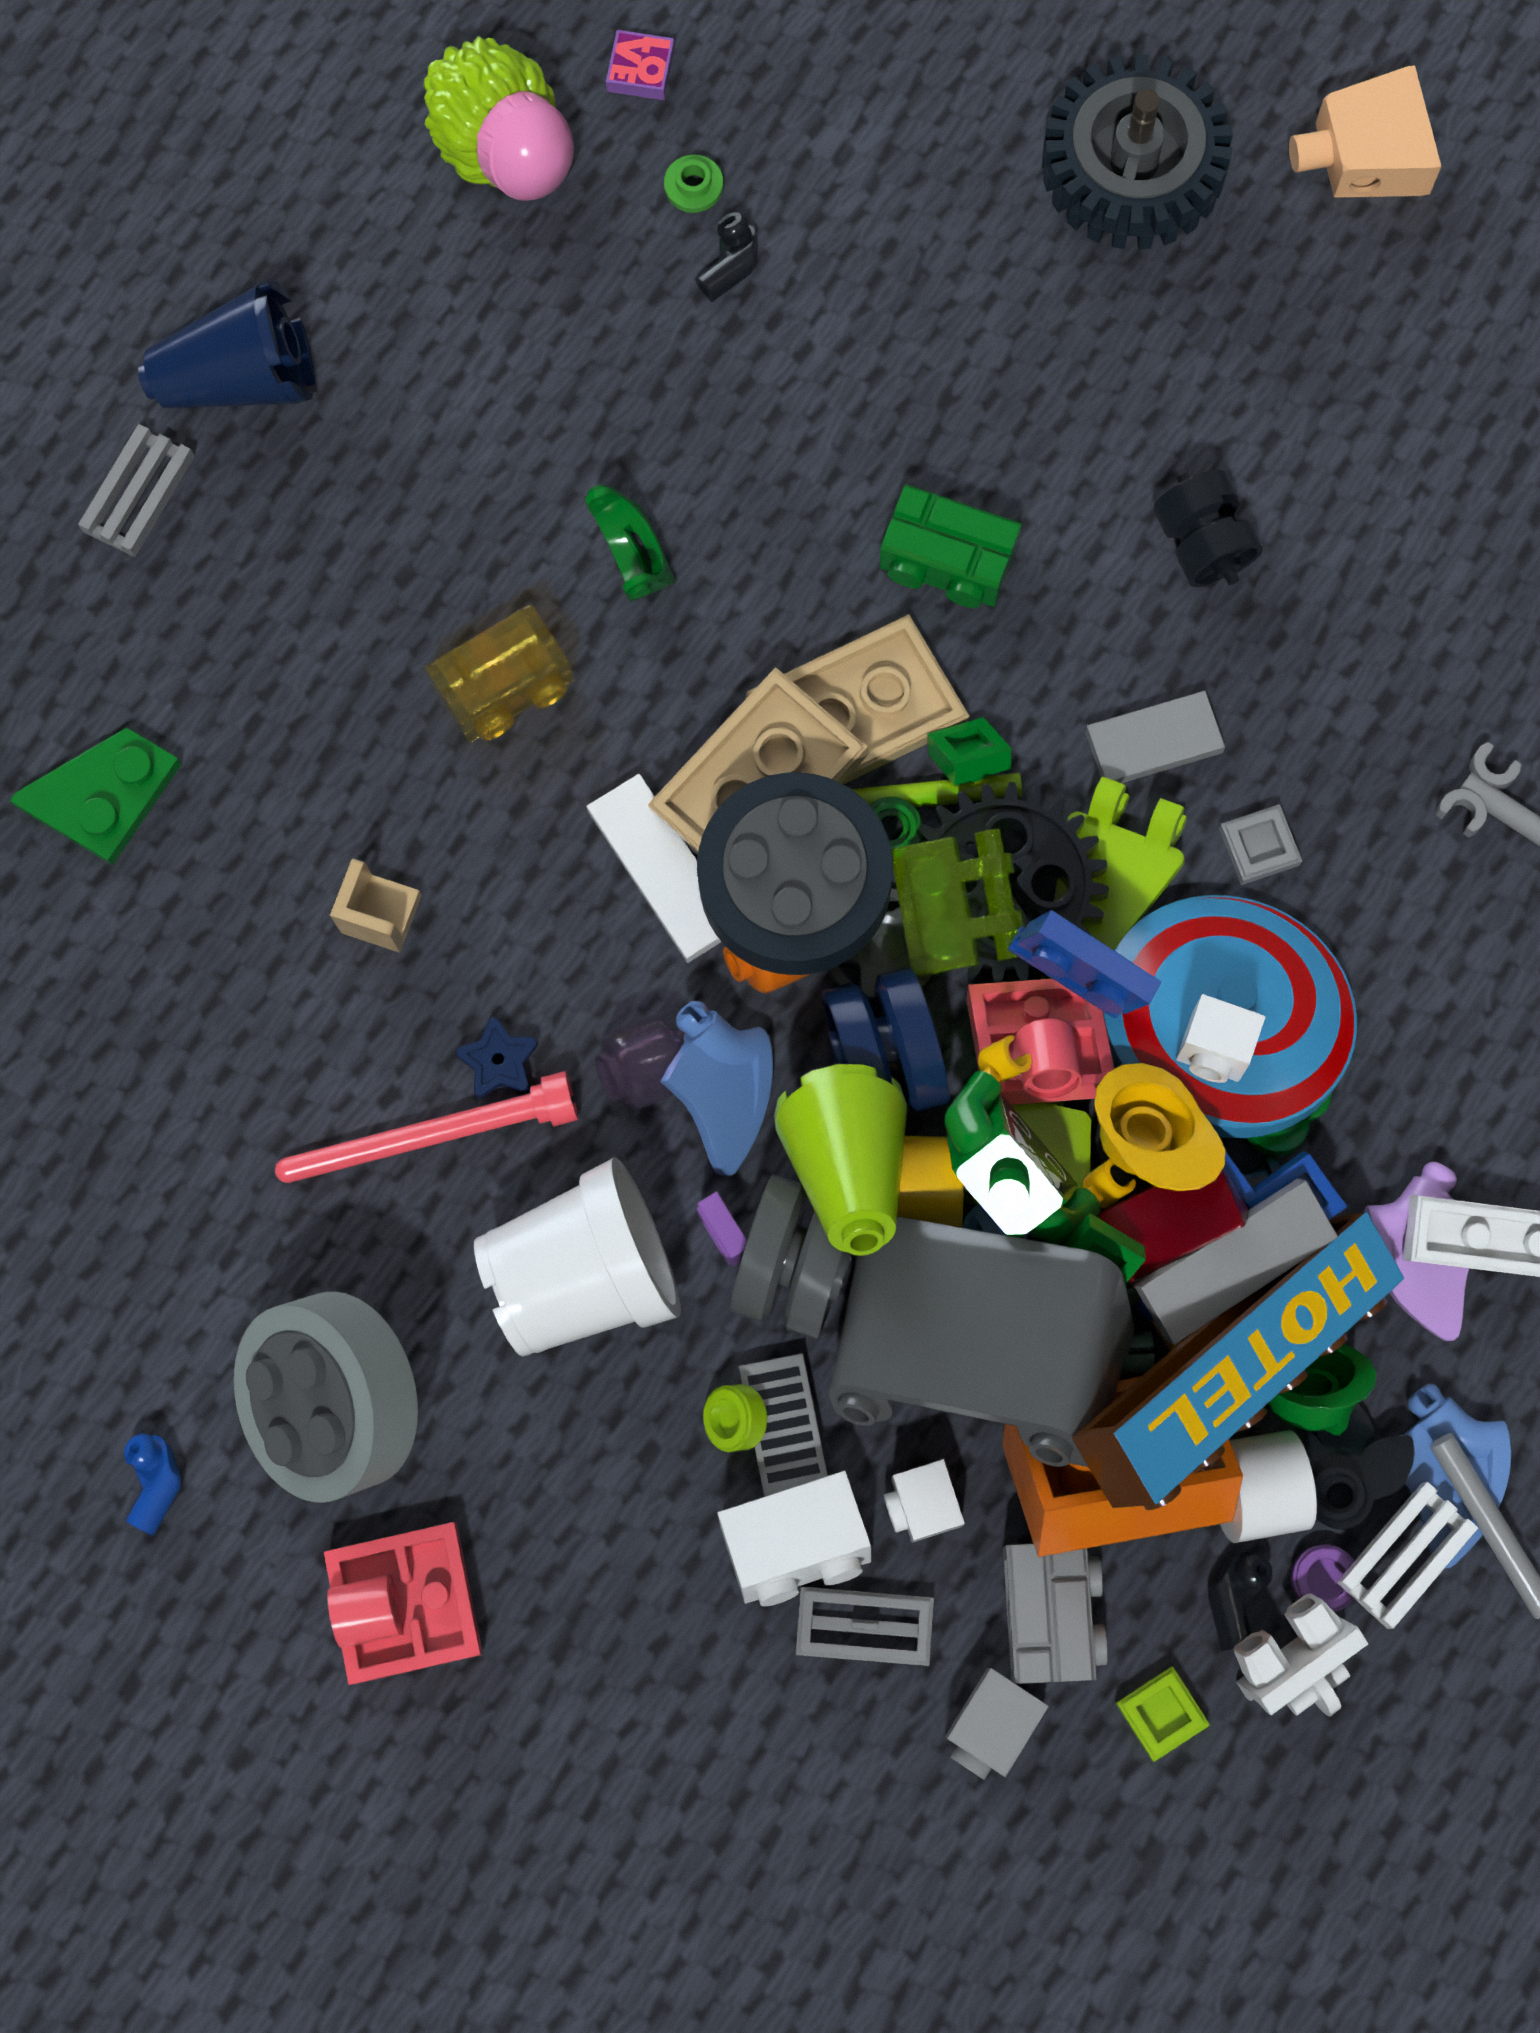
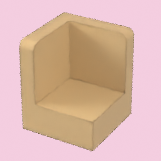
[330,859,422,953]

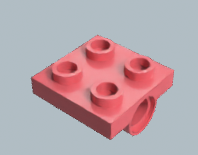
[966,979,1114,1105]
[324,1522,483,1685]

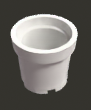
[474,1157,681,1357]

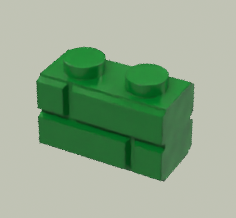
[879,484,1022,608]

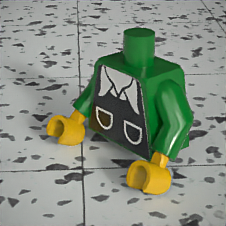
[945,1035,1136,1245]

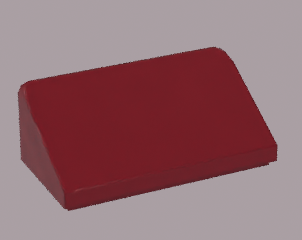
[1098,1168,1249,1283]

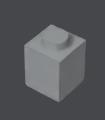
[945,1668,1049,1780]

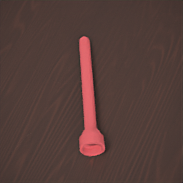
[275,1071,579,1183]

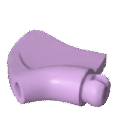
[1364,1162,1469,1341]

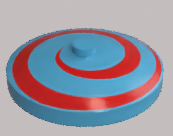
[1103,895,1357,1138]

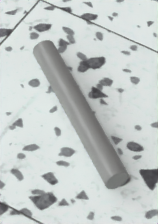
[1429,1433,1540,1619]

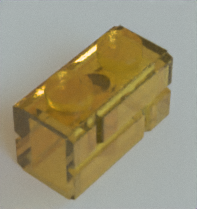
[424,604,574,743]

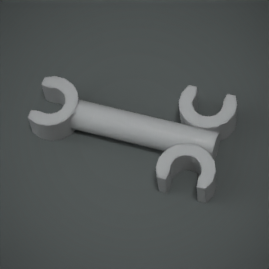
[1436,742,1540,847]

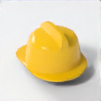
[1094,1063,1225,1191]

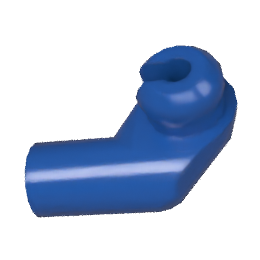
[124,1433,182,1536]

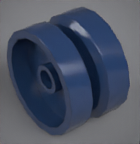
[822,966,950,1112]

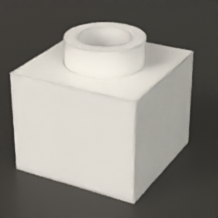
[1176,994,1266,1083]
[883,1459,965,1543]

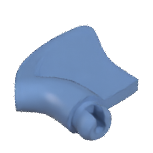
[660,1001,773,1176]
[1404,1384,1511,1568]

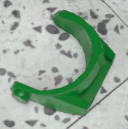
[585,484,676,602]

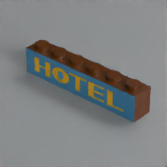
[1072,1211,1405,1510]

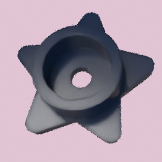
[456,1018,538,1098]

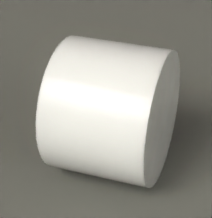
[1220,1430,1317,1543]

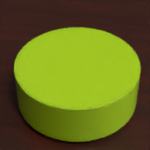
[703,1384,767,1452]

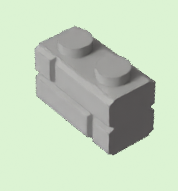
[1003,1544,1107,1684]

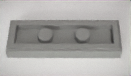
[1134,1179,1338,1345]

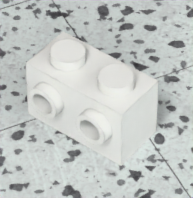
[717,1471,871,1606]

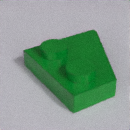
[9,728,182,866]

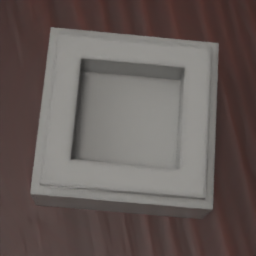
[1219,804,1302,885]

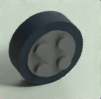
[697,772,893,975]

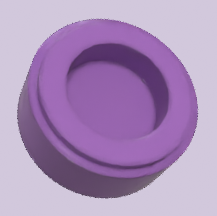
[1290,1545,1354,1612]

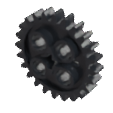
[902,782,1109,984]

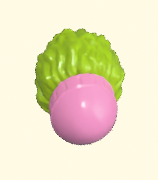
[424,36,574,201]

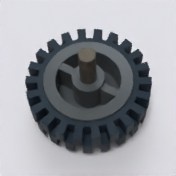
[1042,54,1233,250]

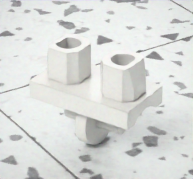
[1233,1593,1368,1716]

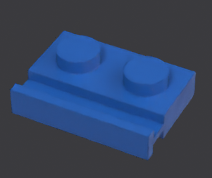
[1007,910,1162,1019]

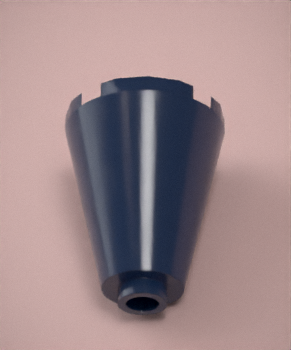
[138,281,315,408]

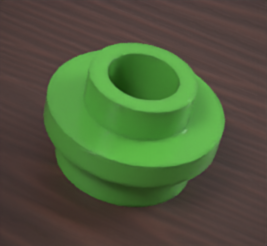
[664,155,723,213]

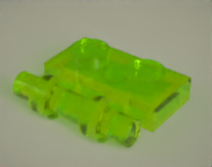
[891,829,1024,977]

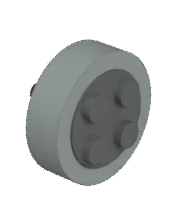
[234,1292,418,1503]

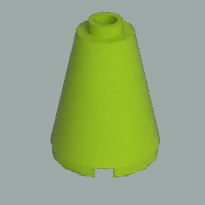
[774,1064,907,1256]

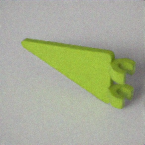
[1041,776,1187,979]

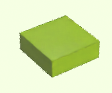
[1115,1666,1210,1762]

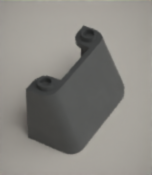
[829,1216,1135,1467]

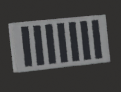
[739,1353,828,1497]

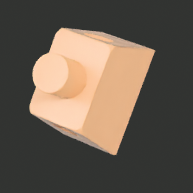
[1289,65,1442,198]

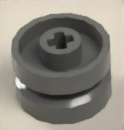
[729,1174,852,1340]

